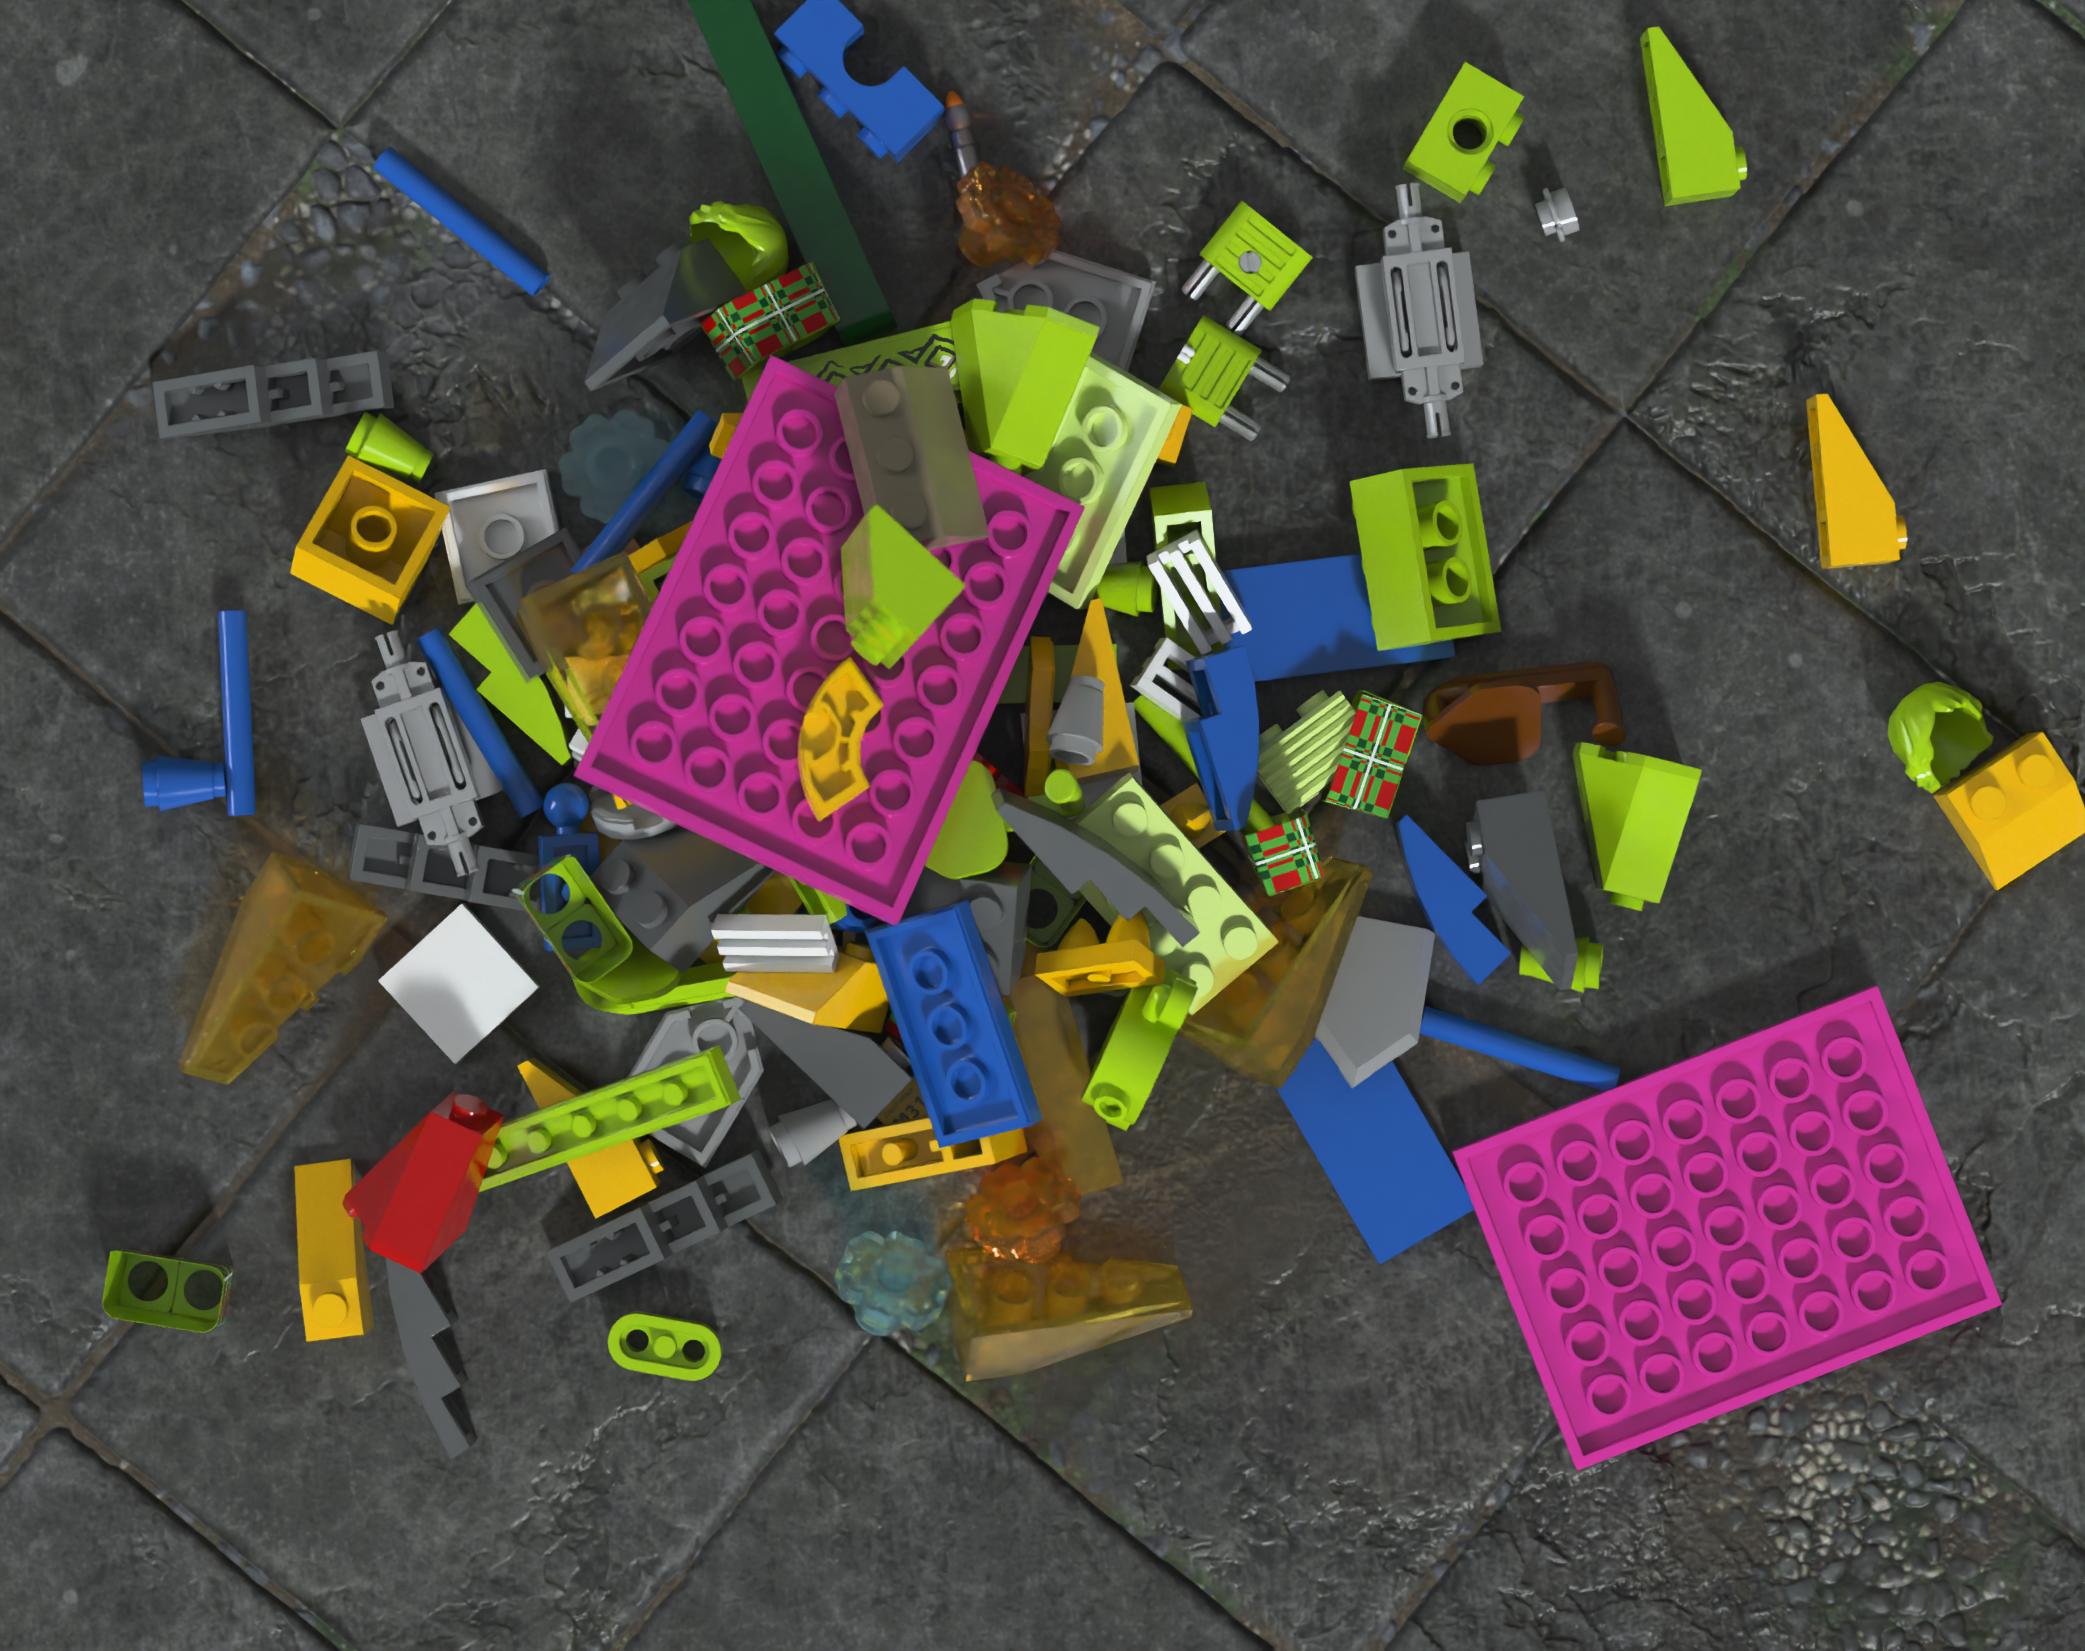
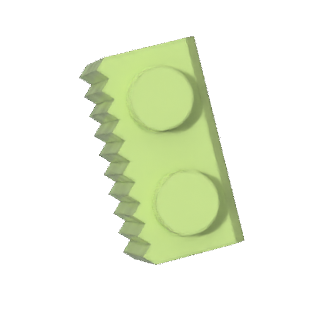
[1257,690,1356,816]

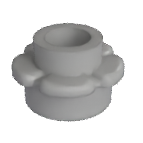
[1534,187,1580,242]

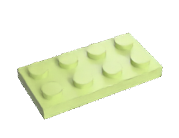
[1023,351,1182,609]
[1072,772,1279,1015]

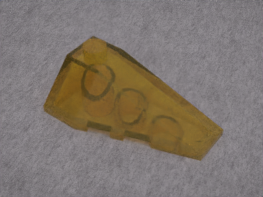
[515,551,653,808]
[178,852,388,1085]
[1177,856,1373,1089]
[1000,972,1124,1199]
[945,1244,1193,1382]

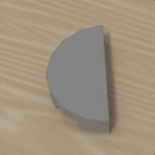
[589,785,678,840]

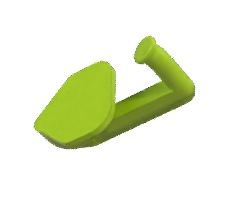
[924,760,1086,880]
[572,906,751,1015]

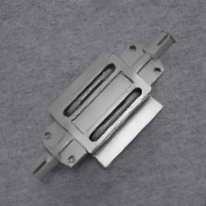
[1354,183,1484,438]
[361,630,504,877]

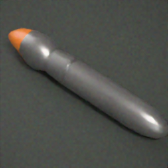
[944,91,992,228]

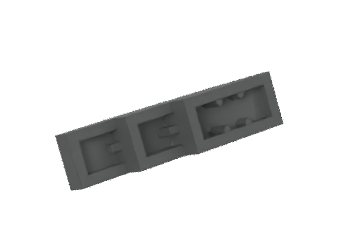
[152,350,394,439]
[991,787,1200,948]
[346,822,542,913]
[546,1149,783,1303]
[385,1257,478,1459]

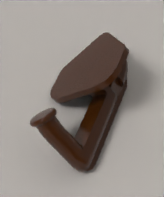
[1422,662,1626,766]

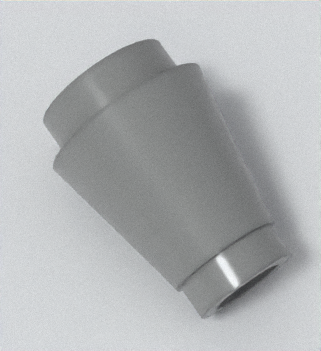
[1046,675,1105,766]
[768,1099,857,1168]

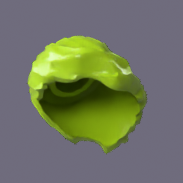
[689,201,789,292]
[1887,682,1994,794]

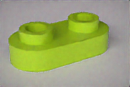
[608,1311,723,1381]

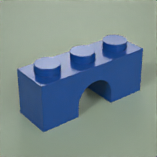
[774,0,945,163]

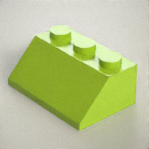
[1350,463,1501,651]
[841,504,966,669]

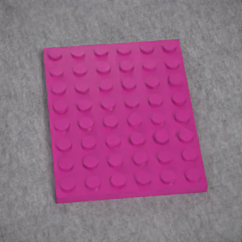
[574,355,1085,926]
[1451,985,2002,1471]

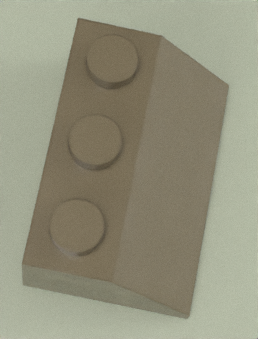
[834,366,990,551]

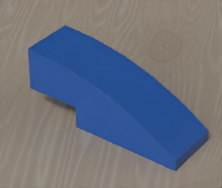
[1182,645,1259,831]
[1394,815,1511,985]

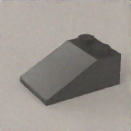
[584,238,748,391]
[1464,790,1578,990]
[589,825,776,973]
[855,861,1032,996]
[738,1000,914,1129]

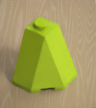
[951,298,1100,476]
[1573,742,1702,911]

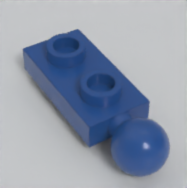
[538,783,602,951]

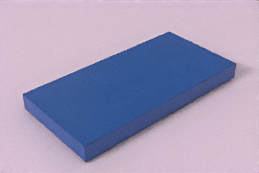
[1219,554,1455,682]
[864,899,1043,1148]
[1264,1038,1474,1265]

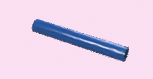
[373,147,551,297]
[570,410,718,589]
[218,610,256,816]
[415,627,544,819]
[1419,1006,1621,1091]

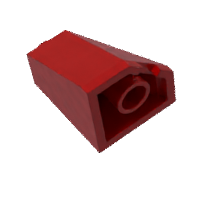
[342,1091,504,1274]

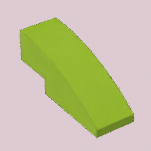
[449,603,574,766]

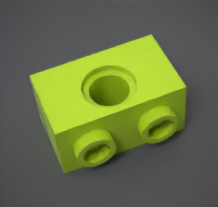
[1402,62,1525,203]

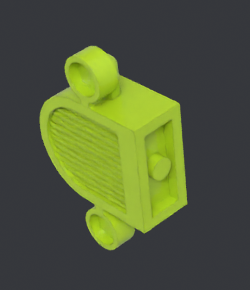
[1080,968,1198,1131]

